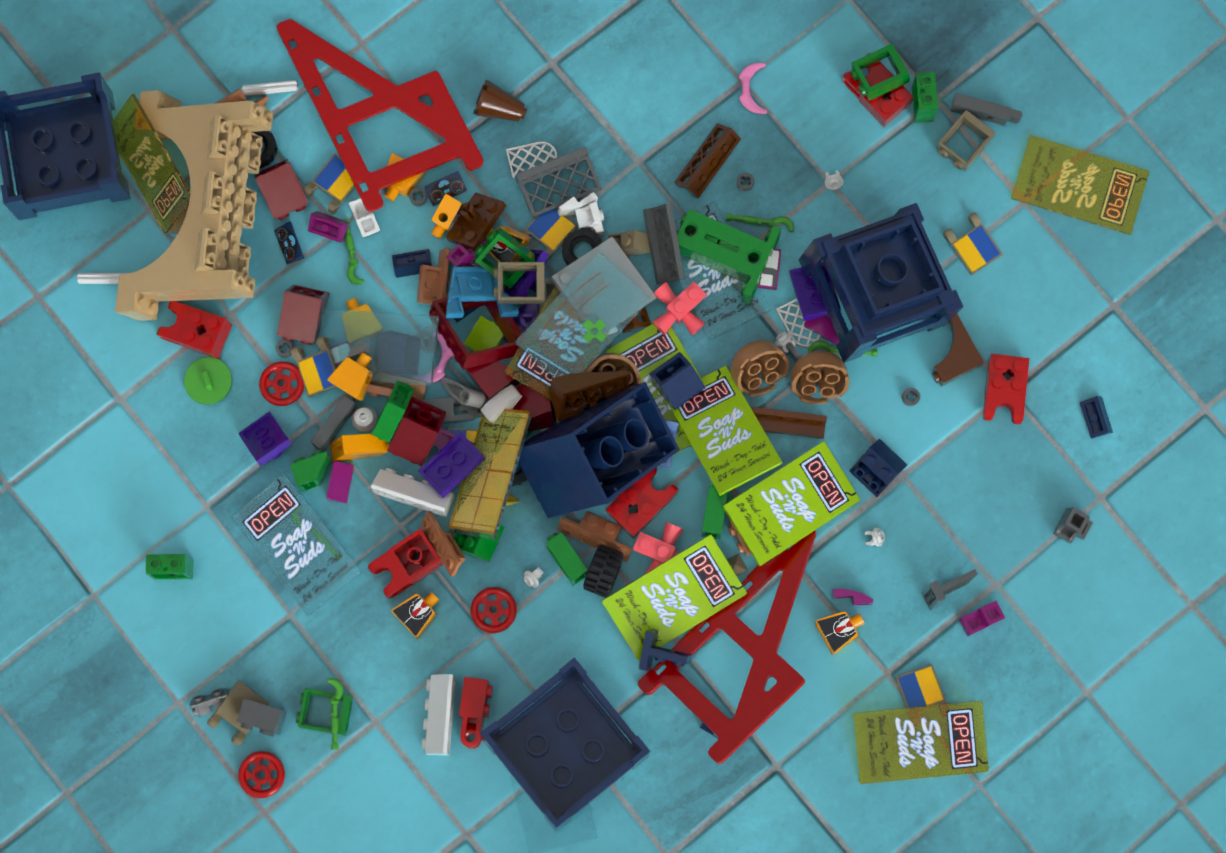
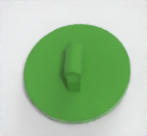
[184,357,232,405]

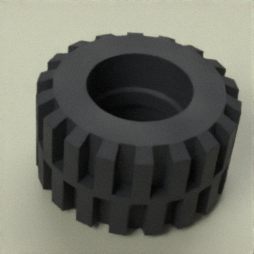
[583,544,624,598]

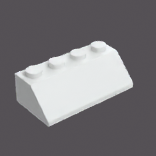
[371,468,454,517]
[422,674,456,756]

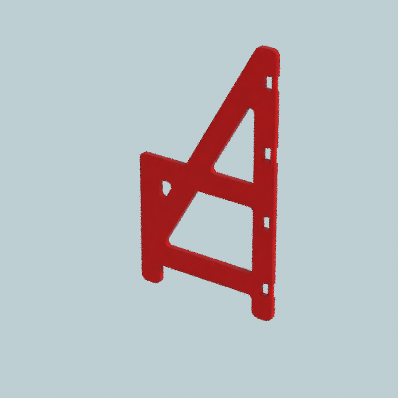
[277,19,484,212]
[638,531,817,764]

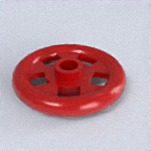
[259,361,304,406]
[470,587,517,633]
[238,751,285,798]

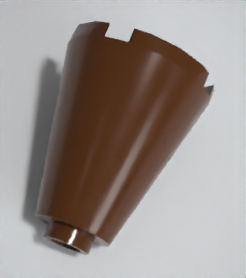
[473,80,527,122]

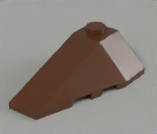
[550,371,630,422]

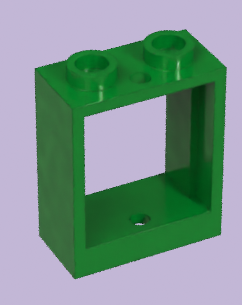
[850,43,910,101]
[911,72,938,123]
[474,227,535,288]
[372,380,415,443]
[701,485,728,540]
[546,532,588,586]
[146,554,193,580]
[296,688,354,736]

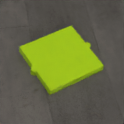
[464,316,504,352]

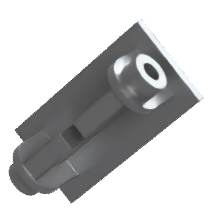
[190,688,228,717]

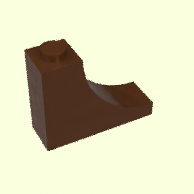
[932,314,984,387]

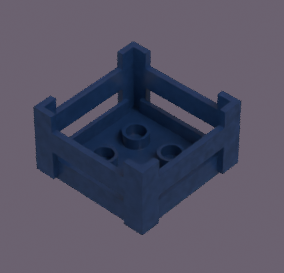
[0,72,131,220]
[798,203,964,363]
[480,657,651,832]

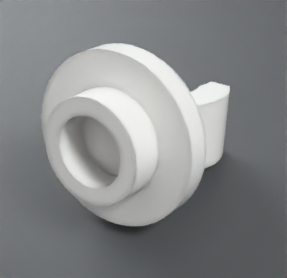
[825,170,844,190]
[775,332,796,353]
[865,527,885,547]
[523,567,544,588]

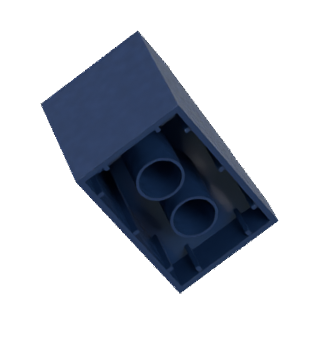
[517,382,680,518]

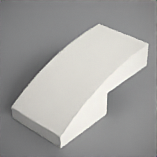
[558,192,598,216]
[349,199,380,238]
[481,385,522,423]

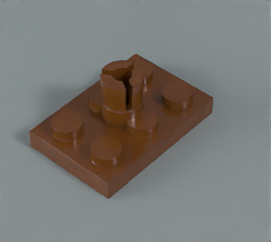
[446,192,506,250]

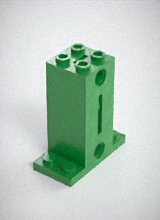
[676,209,781,305]

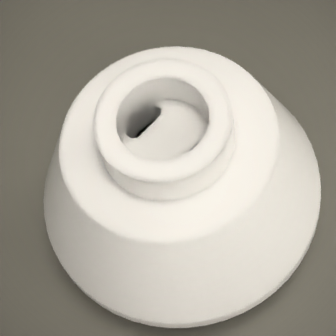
[351,406,378,432]

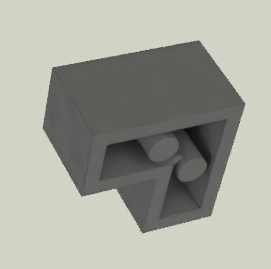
[237,699,286,737]

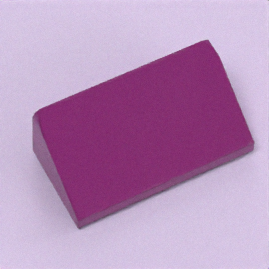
[308,211,349,242]
[326,461,354,504]

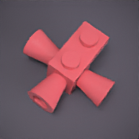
[652,281,707,336]
[633,522,683,574]

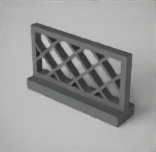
[515,147,602,218]
[643,203,685,285]
[921,569,978,610]

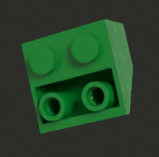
[290,450,332,492]
[453,523,505,562]

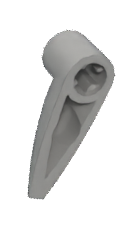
[440,377,485,408]

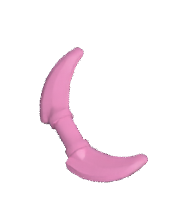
[738,63,767,114]
[413,332,454,384]

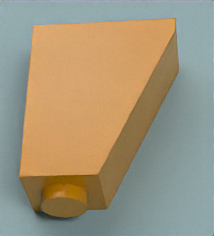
[330,434,389,462]

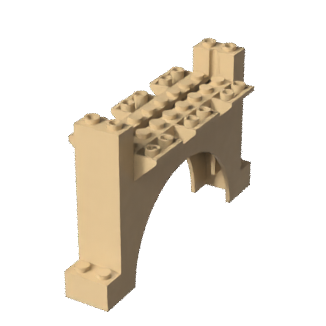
[115,90,273,321]

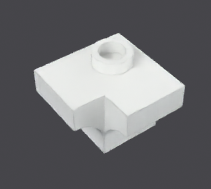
[575,202,604,237]

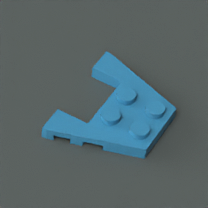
[445,267,519,318]

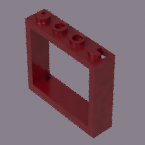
[429,298,527,369]

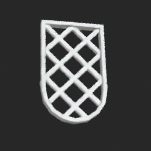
[506,142,557,178]
[776,299,820,347]

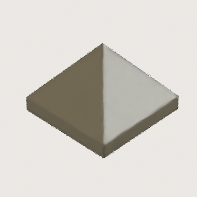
[727,554,748,576]

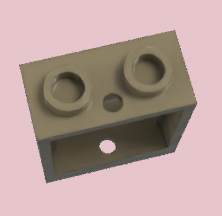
[936,110,996,172]
[494,262,545,304]

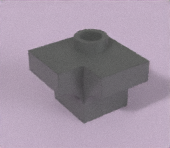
[1053,507,1093,543]

